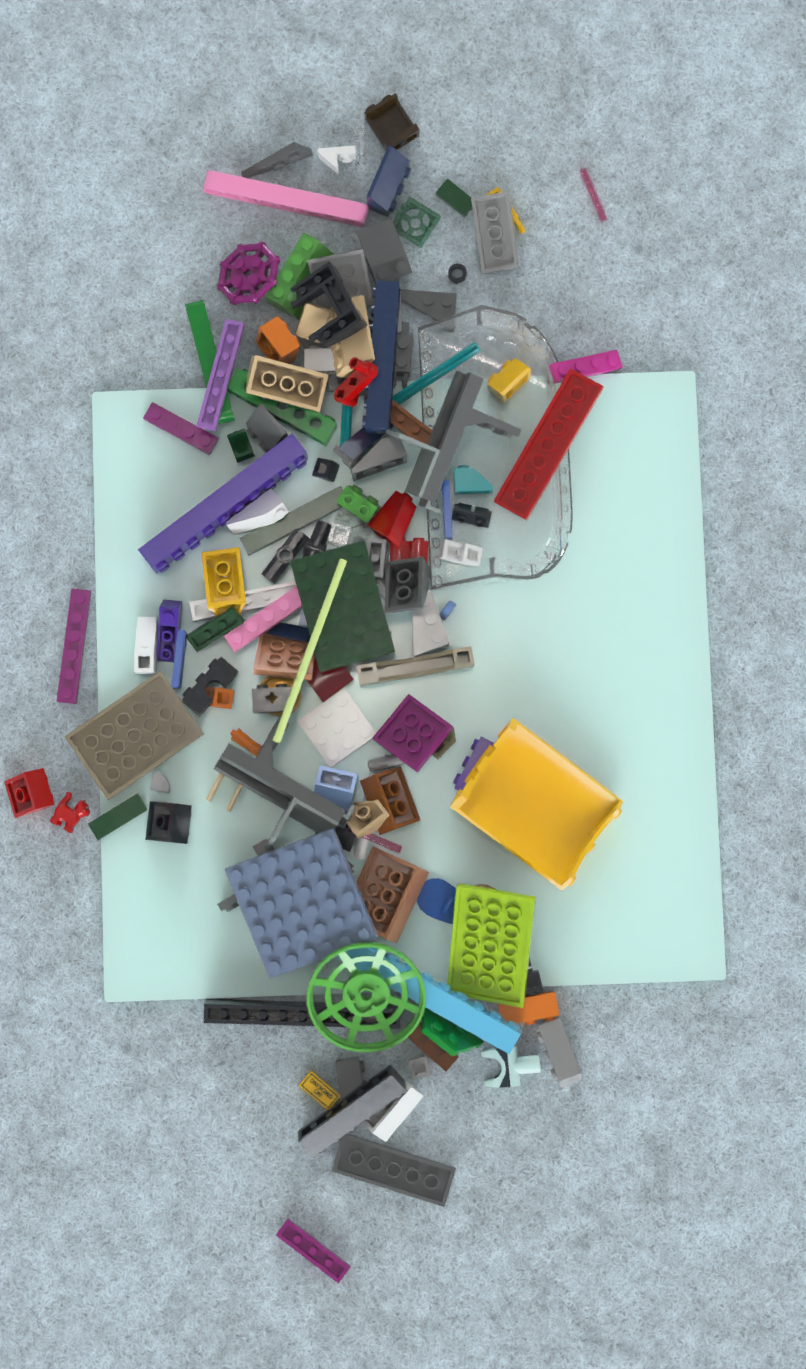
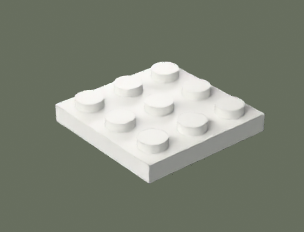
[297,688,376,768]

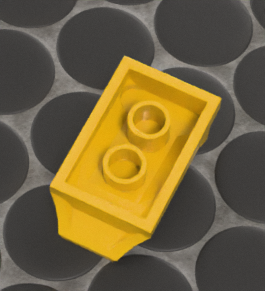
[201,547,246,616]

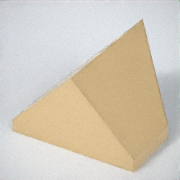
[346,799,389,838]

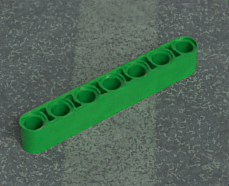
[185,300,235,425]

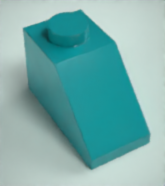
[454,465,493,495]

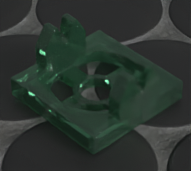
[393,197,441,248]

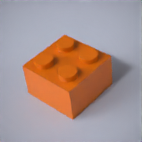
[255,316,300,364]

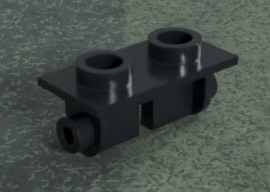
[452,502,492,528]

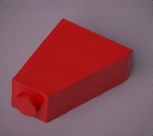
[367,491,417,547]

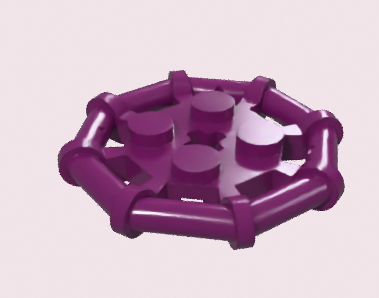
[216,241,280,306]

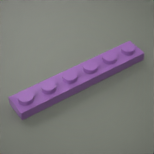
[197,319,245,431]

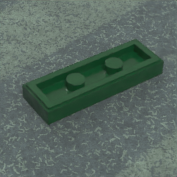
[186,605,244,652]
[88,793,148,841]

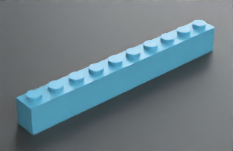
[337,948,522,1054]

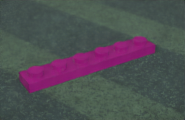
[56,588,91,704]

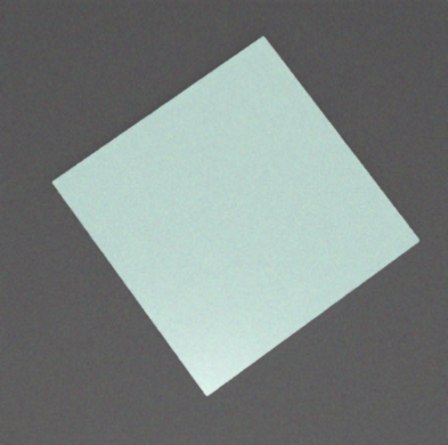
[92,371,726,1002]

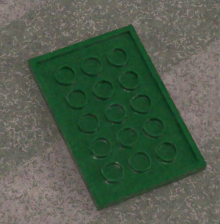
[290,540,395,673]

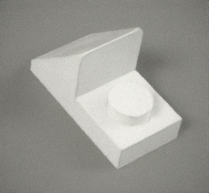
[318,146,356,175]

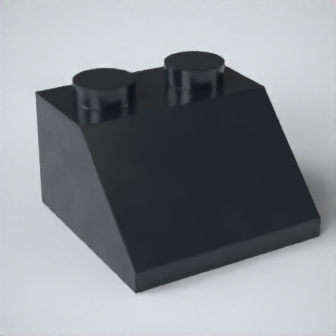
[145,801,192,844]

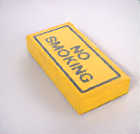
[299,1070,341,1110]

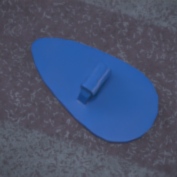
[417,878,456,924]

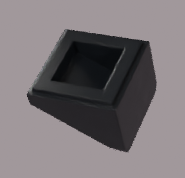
[312,458,339,482]

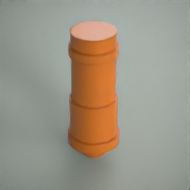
[230,728,262,756]

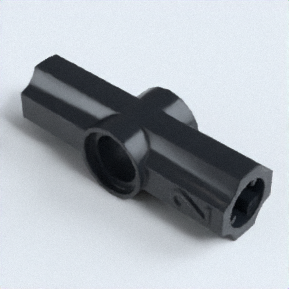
[302,520,333,557]
[261,528,309,584]

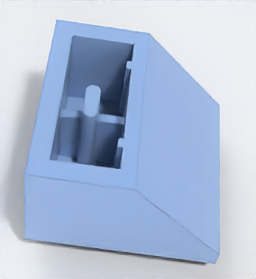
[314,765,358,812]

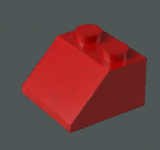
[4,768,55,818]

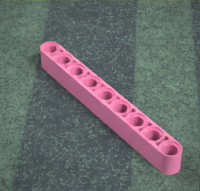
[203,171,369,227]

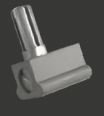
[333,446,364,470]

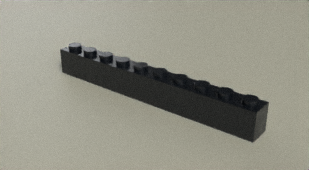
[203,999,400,1029]

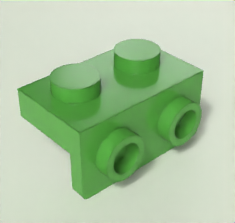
[336,485,381,523]

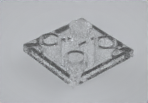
[327,508,372,547]

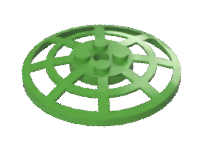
[307,942,426,1052]

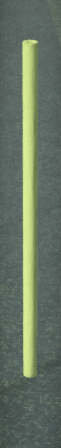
[273,559,347,743]

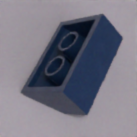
[367,145,412,217]

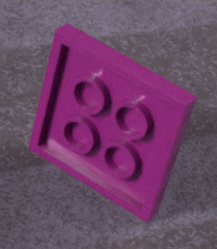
[372,694,454,773]

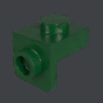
[227,429,255,463]

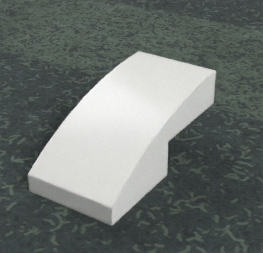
[439,539,483,567]

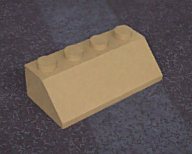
[327,295,375,378]
[246,355,328,412]

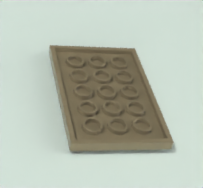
[64,671,204,800]

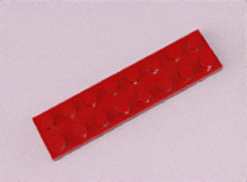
[493,368,604,521]

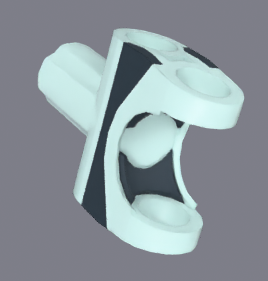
[480,1045,540,1088]

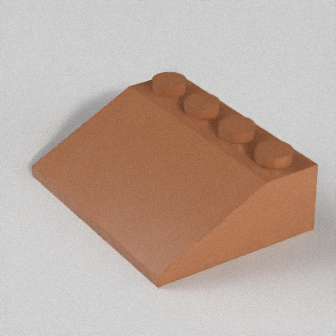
[356,846,429,943]

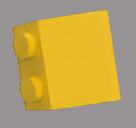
[487,358,531,404]

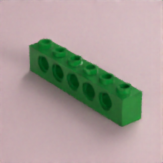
[227,368,337,446]

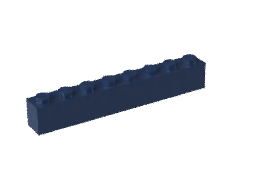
[362,280,401,434]

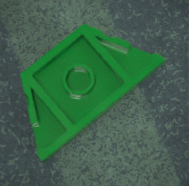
[421,1007,484,1056]

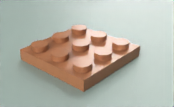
[253,631,315,680]

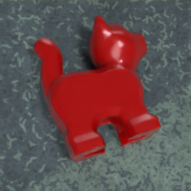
[49,792,91,833]

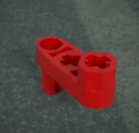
[334,357,378,407]

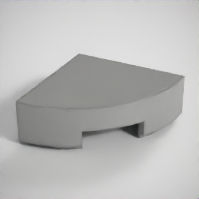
[150,771,170,793]

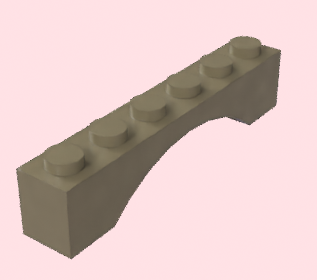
[356,646,475,687]

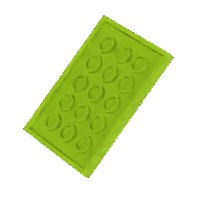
[447,883,536,1008]

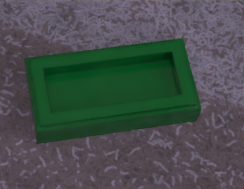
[436,178,472,217]

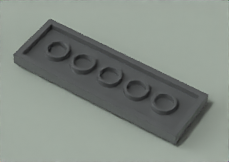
[332,1133,456,1207]

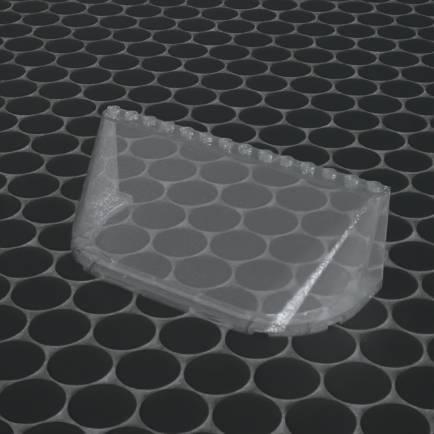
[418,305,573,590]

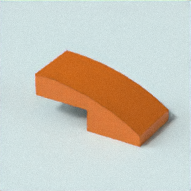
[205,687,234,709]

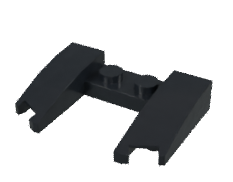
[291,261,368,349]

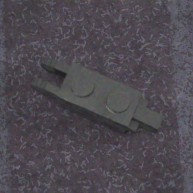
[393,322,414,389]

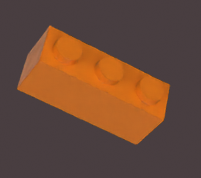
[497,991,559,1025]

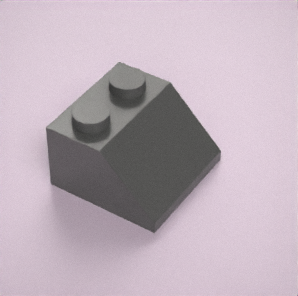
[246,404,288,453]

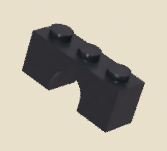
[182,656,239,717]

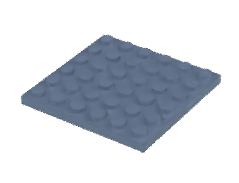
[225,828,379,978]

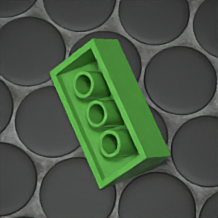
[266,233,334,320]

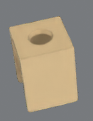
[295,302,329,343]
[206,773,244,812]

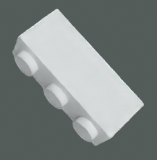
[363,1076,423,1142]

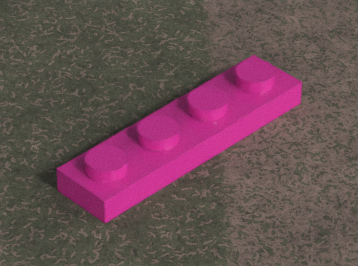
[549,350,623,384]

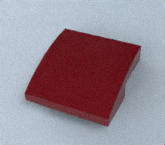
[306,658,354,702]

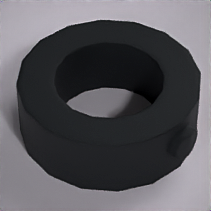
[448,263,467,284]

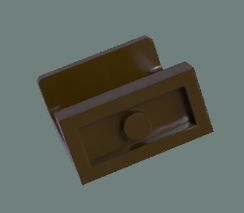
[364,93,420,151]

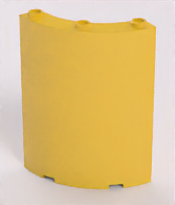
[450,718,623,890]

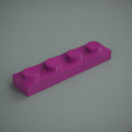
[143,402,219,455]
[276,1218,351,1284]

